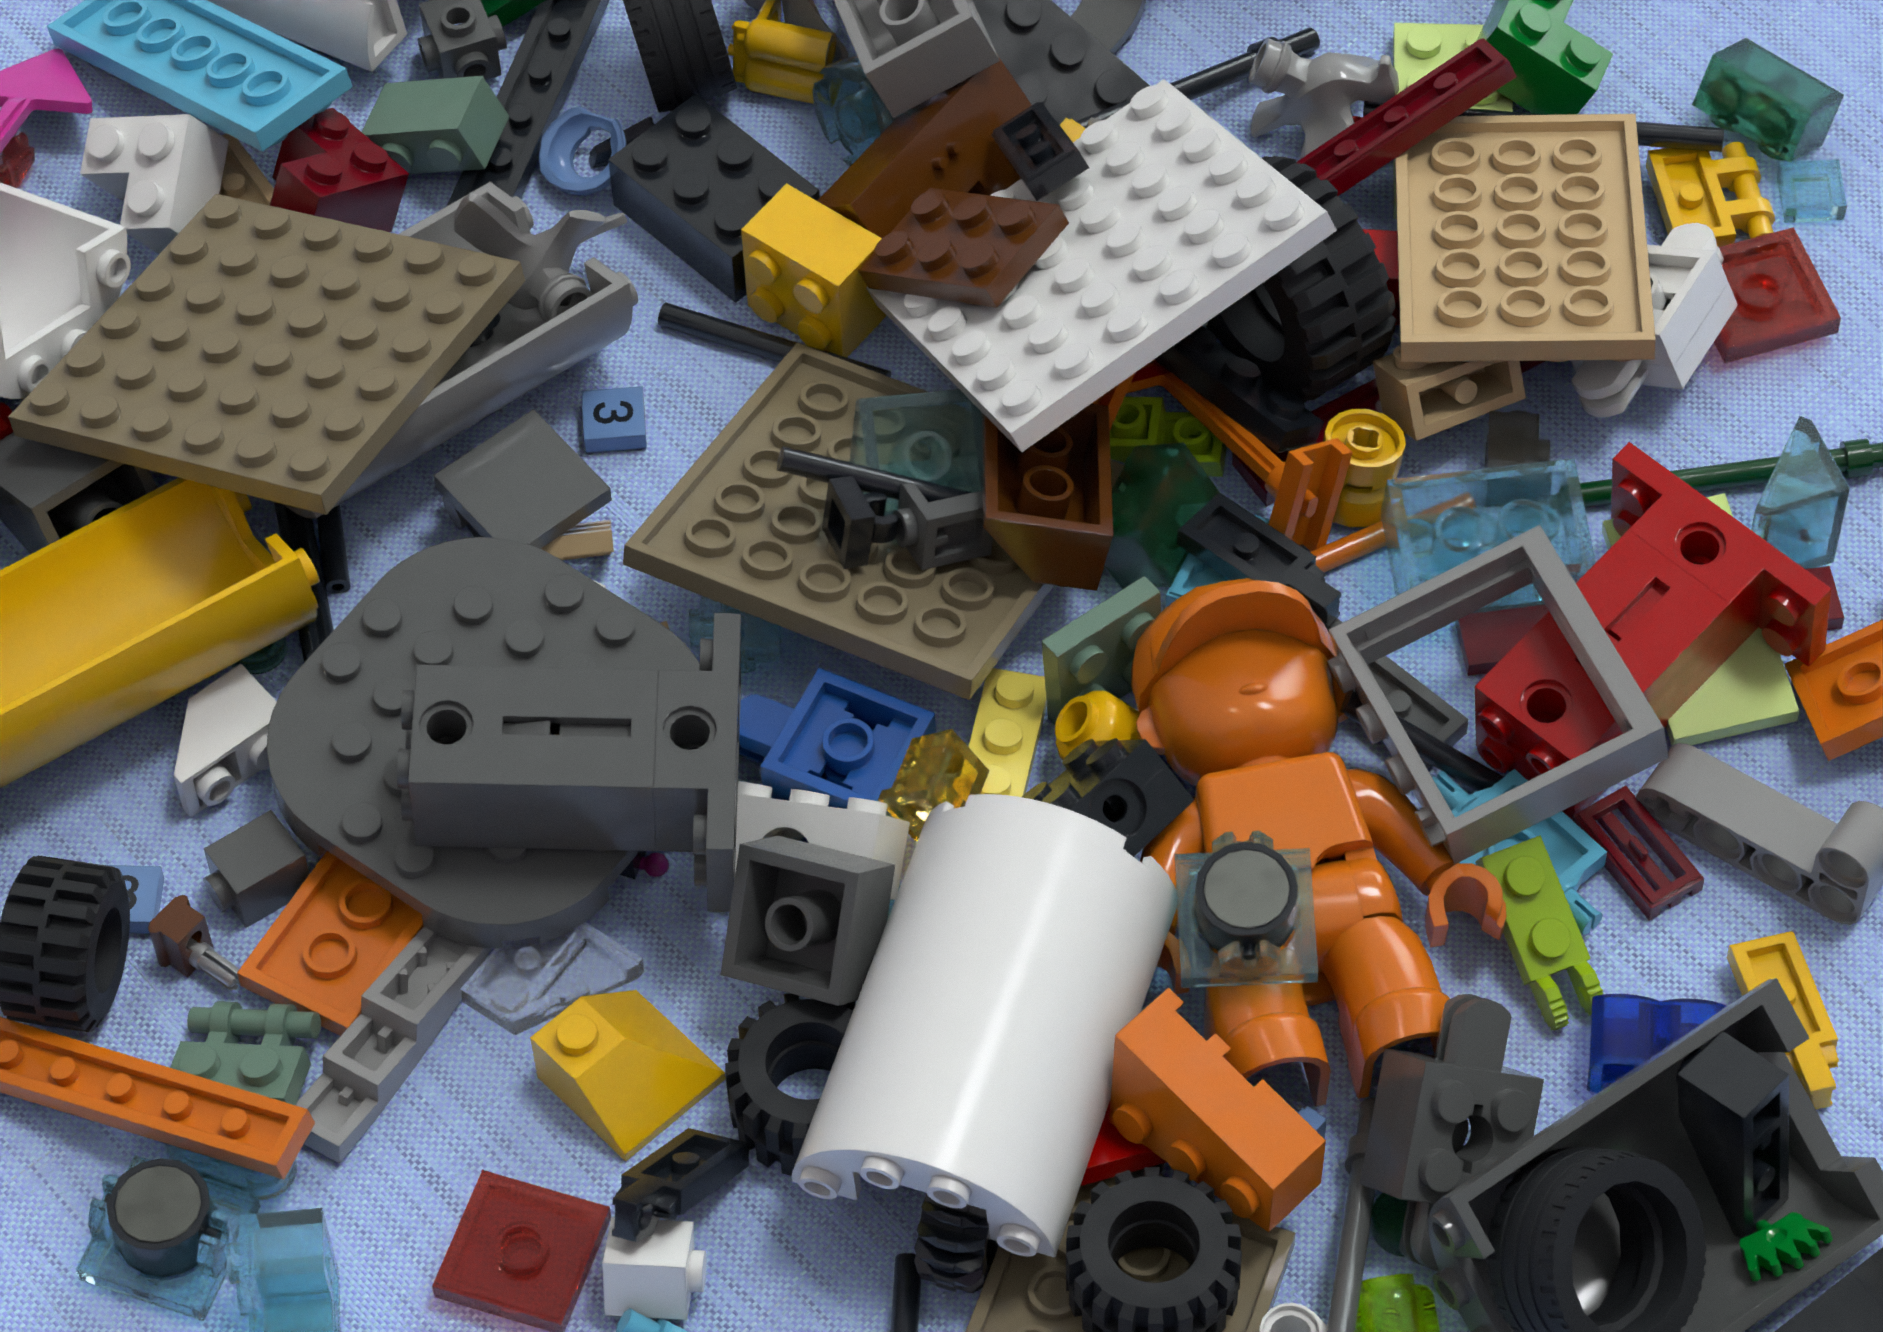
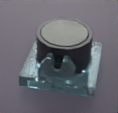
[1175,831,1318,988]
[76,1155,261,1321]

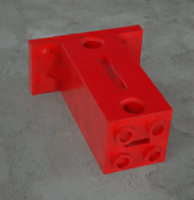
[1474,442,1832,819]

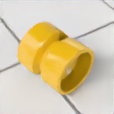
[1323,409,1406,527]

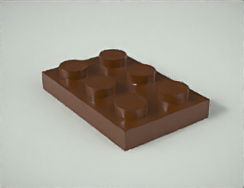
[858,188,1069,308]

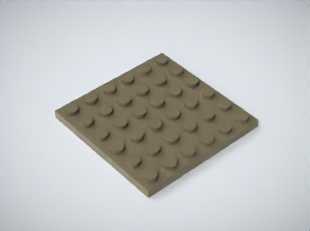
[8,194,525,515]
[623,343,1130,700]

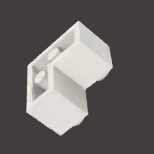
[80,114,229,254]

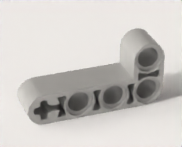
[1636,743,1883,925]

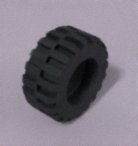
[1206,156,1396,402]

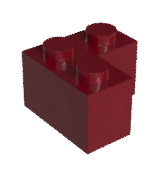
[269,108,409,232]

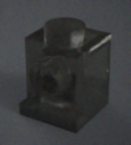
[1483,410,1551,512]

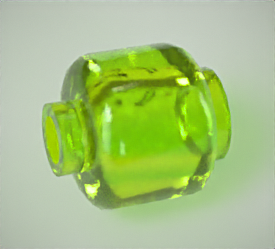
[1355,1273,1441,1332]

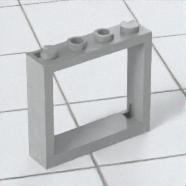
[1327,525,1669,865]

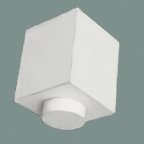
[602,1217,707,1320]

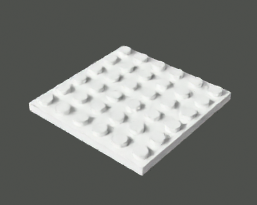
[866,79,1337,452]

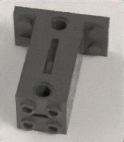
[397,613,741,912]

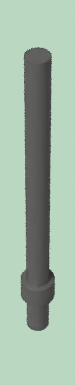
[1326,1098,1376,1332]

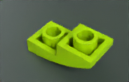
[1110,397,1227,477]

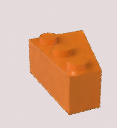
[1109,987,1326,1232]

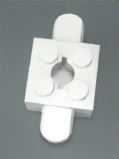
[1571,223,1738,417]

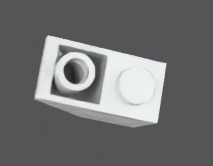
[174,663,277,818]

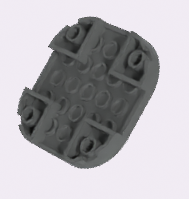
[267,537,700,949]

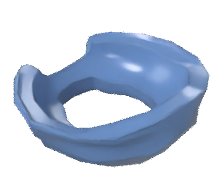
[539,106,627,196]

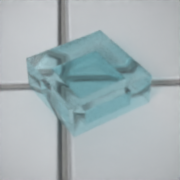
[1777,159,1847,224]

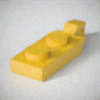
[1727,931,1839,1110]

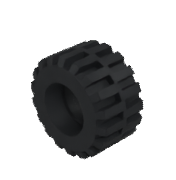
[0,855,130,1032]
[725,993,855,1176]
[1066,1167,1242,1332]

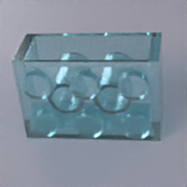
[1380,458,1596,615]

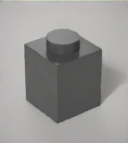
[203,810,309,928]

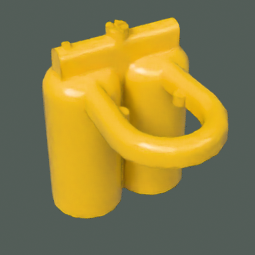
[727,0,837,106]

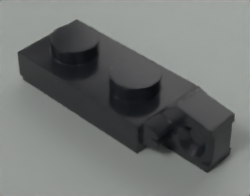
[1177,493,1341,628]
[612,1128,749,1242]

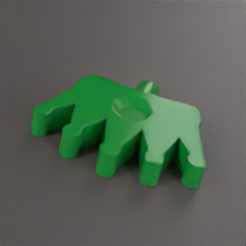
[1739,1212,1833,1281]

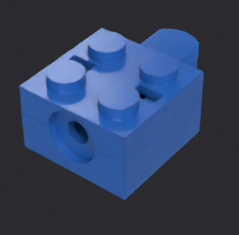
[739,668,937,819]

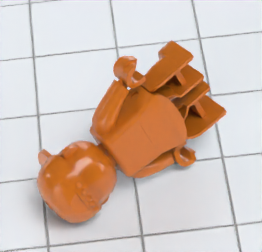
[1131,578,1507,1107]

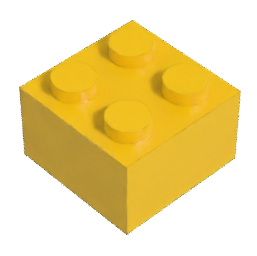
[741,183,887,357]

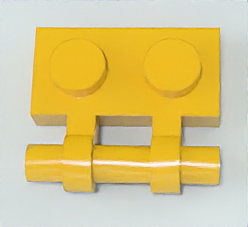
[1646,142,1775,251]

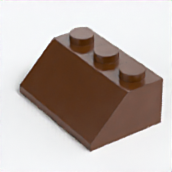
[982,404,1113,591]

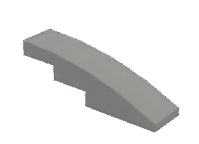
[296,927,492,1163]

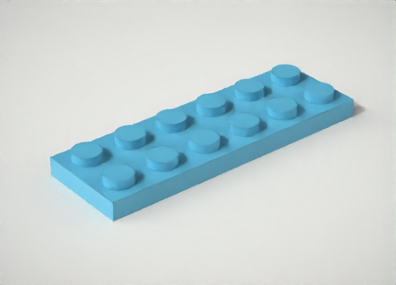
[47,0,353,152]

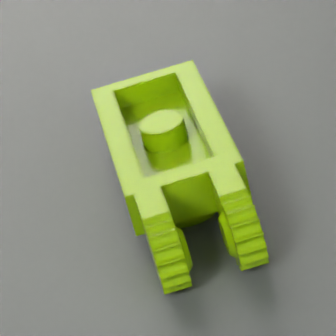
[1475,835,1607,1031]

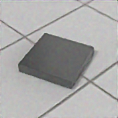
[434,409,612,549]

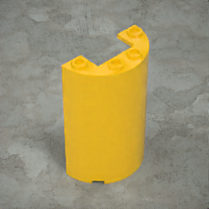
[0,477,320,788]

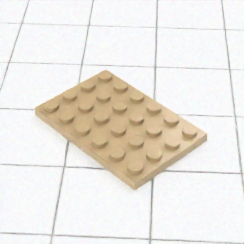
[1395,114,1656,364]

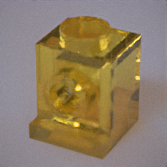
[878,729,989,841]

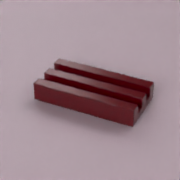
[1572,785,1705,921]

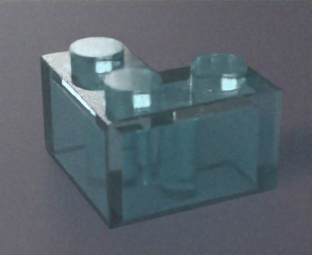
[227,1208,341,1332]

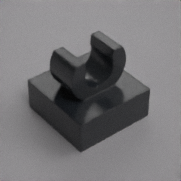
[822,476,899,569]

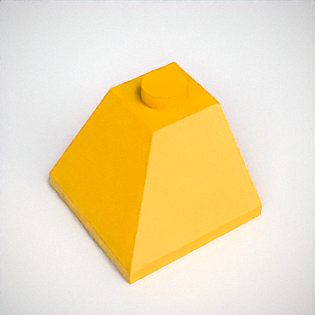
[530,990,726,1161]

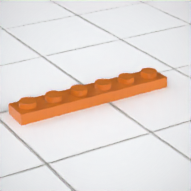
[0,1017,315,1180]

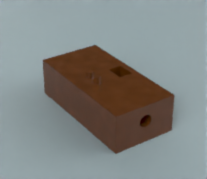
[817,54,1032,238]

